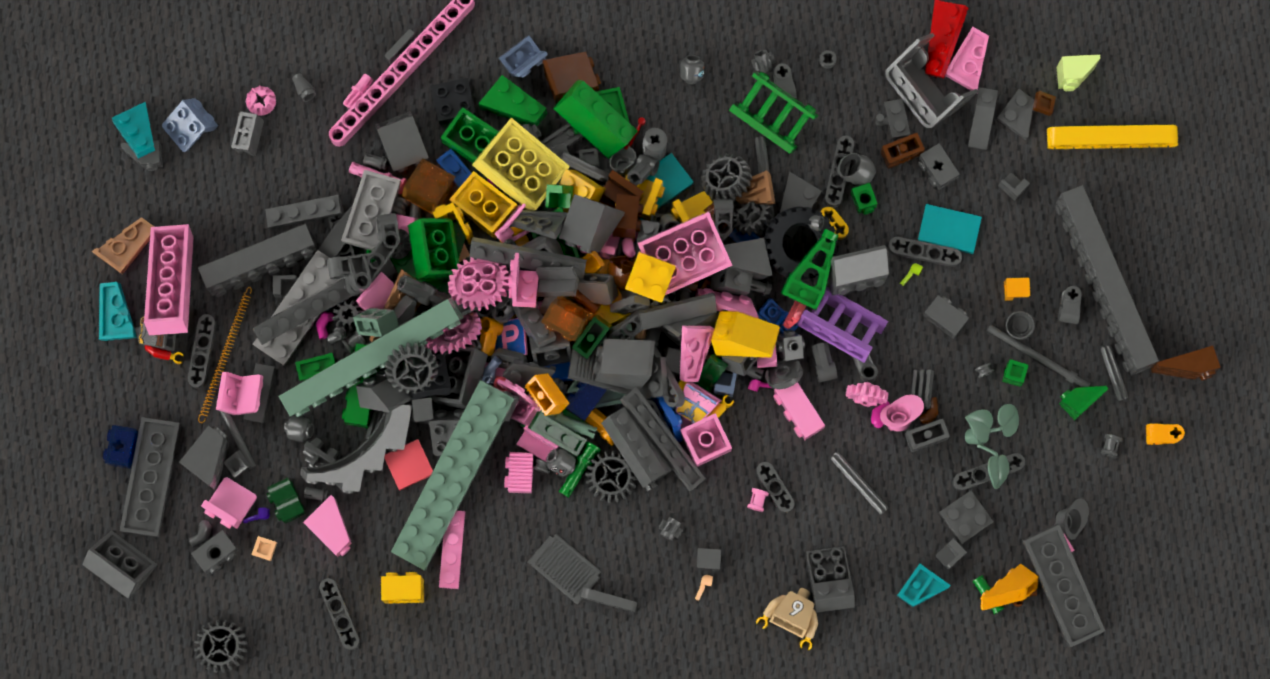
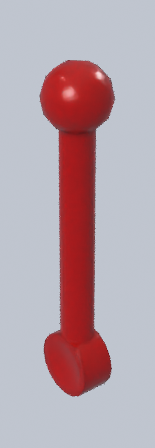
[624,117,646,150]

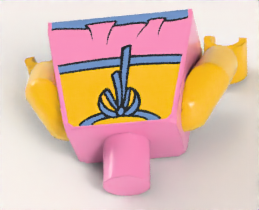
[675,380,734,428]

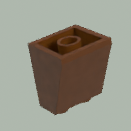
[543,52,601,105]

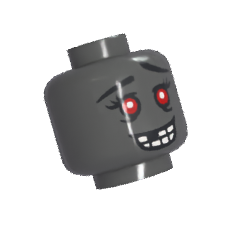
[546,448,575,477]

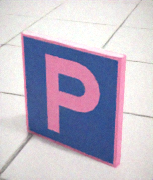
[495,318,528,355]

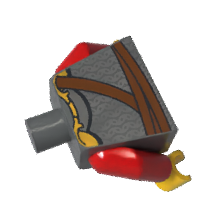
[134,317,184,364]

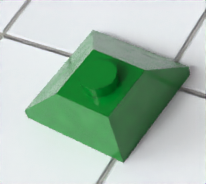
[1059,386,1109,420]

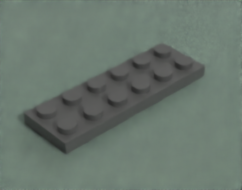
[120,417,181,538]
[1022,524,1105,648]

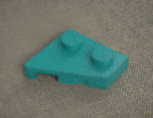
[897,564,951,607]

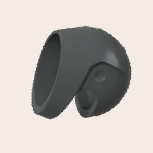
[837,153,876,185]

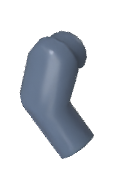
[482,356,502,384]

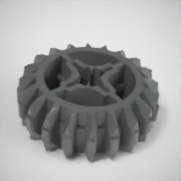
[701,153,752,202]
[385,342,438,394]
[585,451,638,503]
[194,620,248,673]

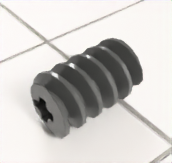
[642,128,667,161]

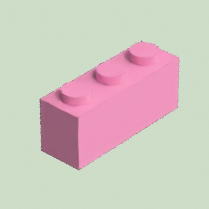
[773,382,825,440]

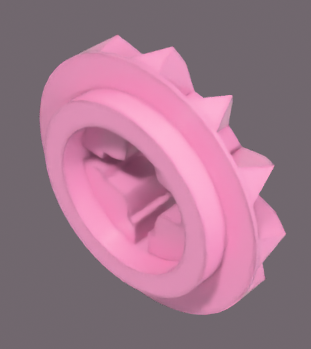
[246,85,276,116]

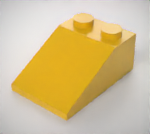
[449,171,518,240]
[711,311,780,358]

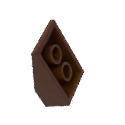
[1151,346,1221,381]

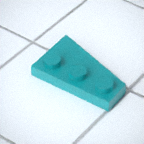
[112,102,155,159]
[99,282,137,341]

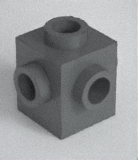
[776,330,805,361]

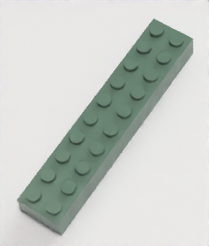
[278,298,463,417]

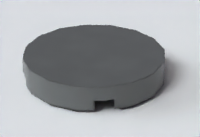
[765,359,803,390]

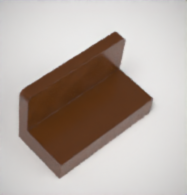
[603,170,644,203]

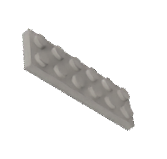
[253,250,342,366]

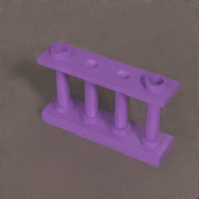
[797,287,888,363]

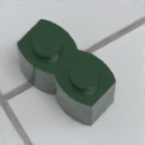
[266,477,306,524]

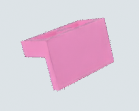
[516,426,559,462]

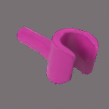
[748,379,771,392]

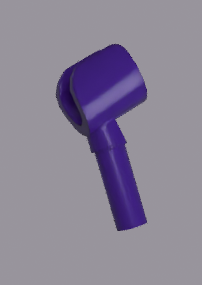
[243,508,270,524]

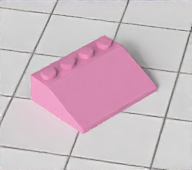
[637,211,732,295]

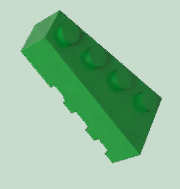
[342,343,380,428]

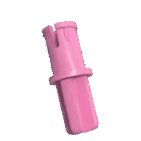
[343,74,373,109]

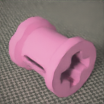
[747,488,769,512]

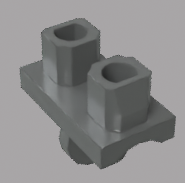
[302,437,339,467]

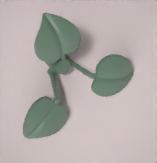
[965,404,1019,489]

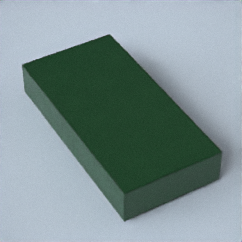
[694,354,728,393]

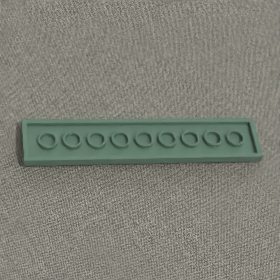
[391,380,516,571]

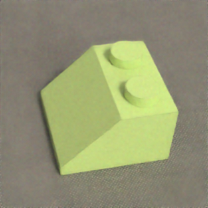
[1057,55,1100,91]

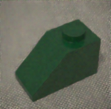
[572,315,612,359]

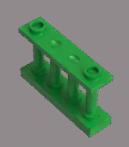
[729,72,819,154]

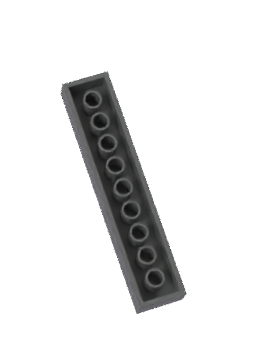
[1055,185,1159,376]

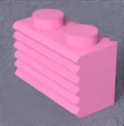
[504,452,534,493]

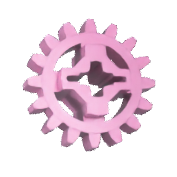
[846,382,889,407]

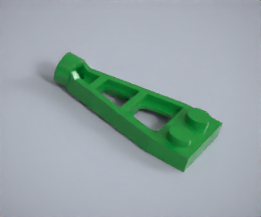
[781,229,839,310]

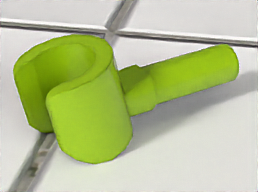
[900,263,923,286]

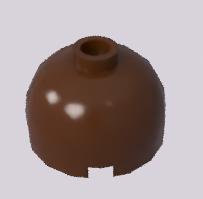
[607,256,636,291]

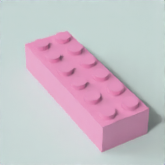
[144,224,194,335]

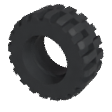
[764,206,838,280]

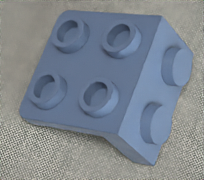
[499,35,548,78]
[162,98,218,152]

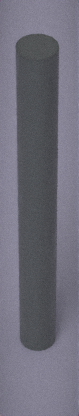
[215,401,256,470]

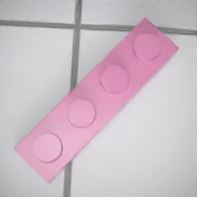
[439,511,465,589]

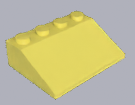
[472,118,570,211]

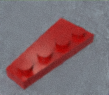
[925,0,968,79]

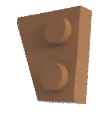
[736,170,775,205]

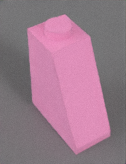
[303,495,352,557]

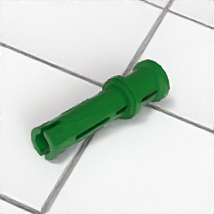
[559,441,601,498]

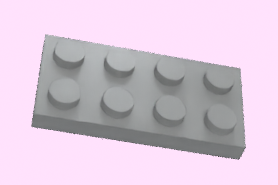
[341,170,401,251]

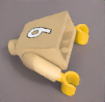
[756,588,818,650]

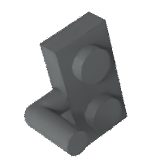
[875,99,911,139]

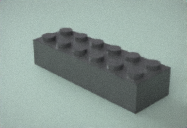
[198,224,317,297]

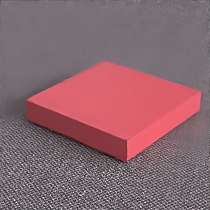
[384,439,433,491]

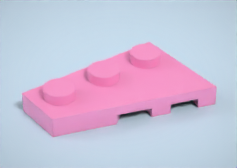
[945,27,989,91]
[695,288,759,318]
[680,326,714,382]

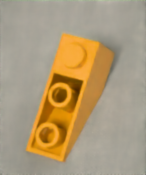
[981,564,1039,610]

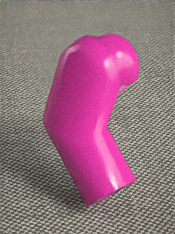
[316,311,334,340]

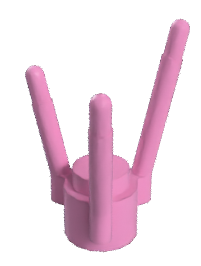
[494,204,529,243]

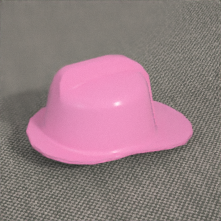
[880,395,924,431]

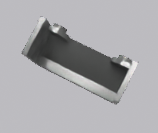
[885,33,979,128]

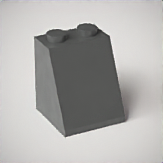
[375,111,429,173]
[559,194,625,254]
[724,238,772,281]
[658,296,719,348]
[529,316,572,367]
[593,339,655,391]
[179,425,229,491]

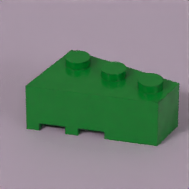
[479,75,547,127]

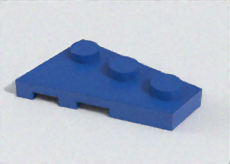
[653,397,683,443]

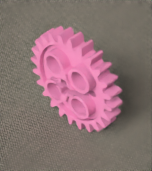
[448,257,510,311]
[425,311,482,354]

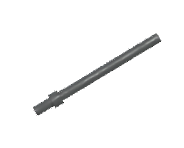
[987,324,1091,387]

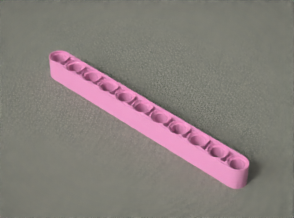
[329,0,475,147]

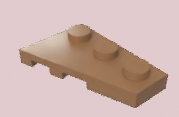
[92,217,154,275]

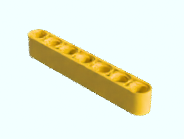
[1047,125,1178,149]

